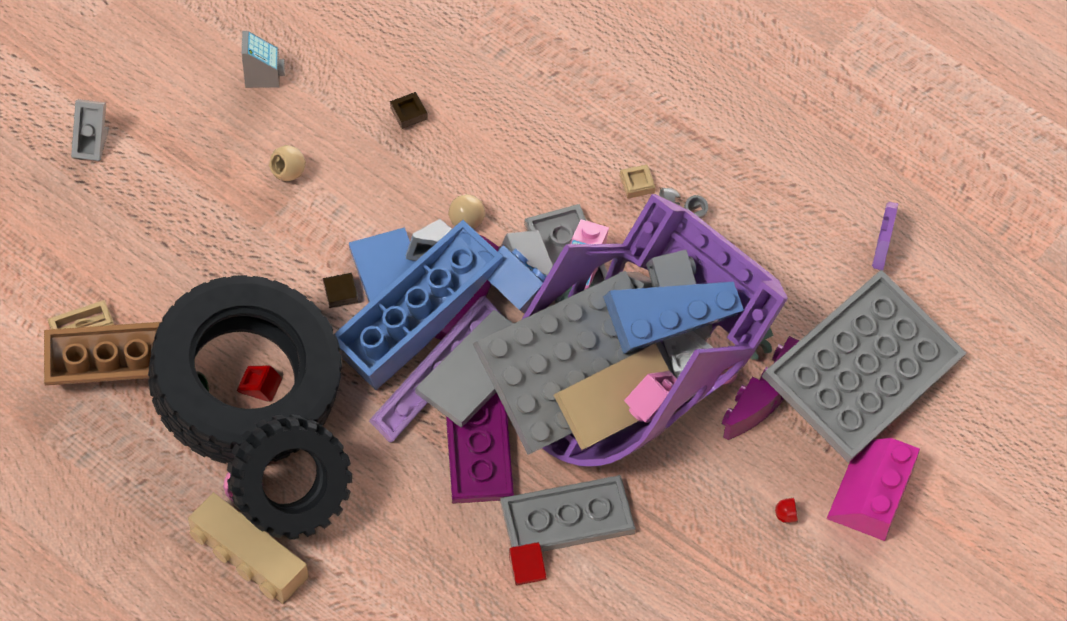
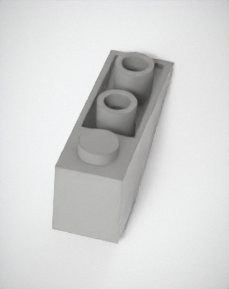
[646,250,712,340]

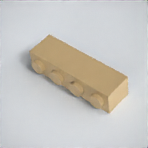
[188,492,308,604]

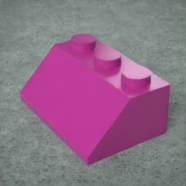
[827,438,920,541]

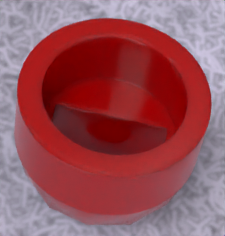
[775,497,798,523]

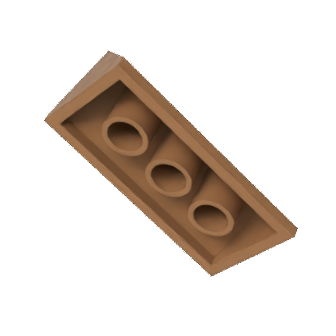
[44,322,160,386]

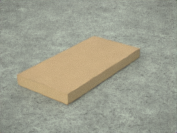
[554,343,670,450]

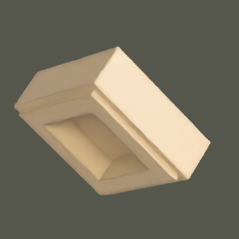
[620,164,656,199]

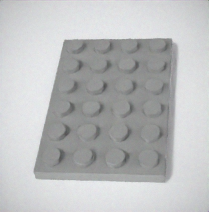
[762,270,966,463]
[473,271,674,455]

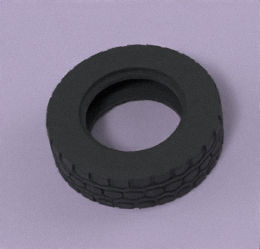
[148,275,342,464]

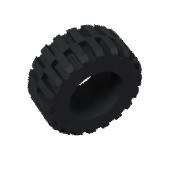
[227,414,352,539]

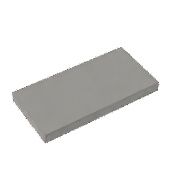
[524,204,608,303]
[415,310,514,428]
[500,475,635,552]

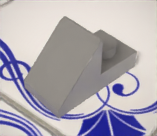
[71,99,109,161]

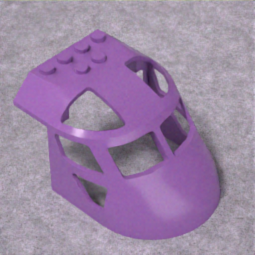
[522,194,788,467]

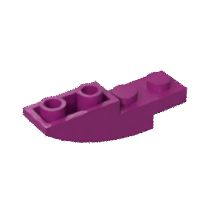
[721,336,799,440]

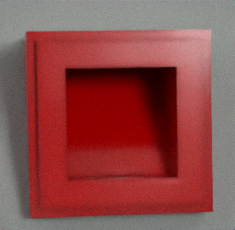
[237,365,282,402]
[509,542,546,585]

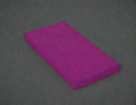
[446,392,514,504]

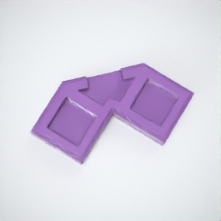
[872,202,898,270]

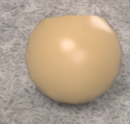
[269,145,306,182]
[448,194,485,229]

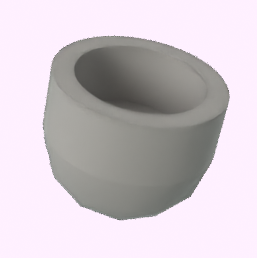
[659,188,681,205]
[684,195,708,219]

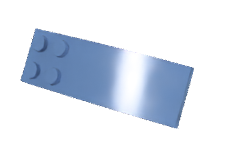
[335,220,504,390]

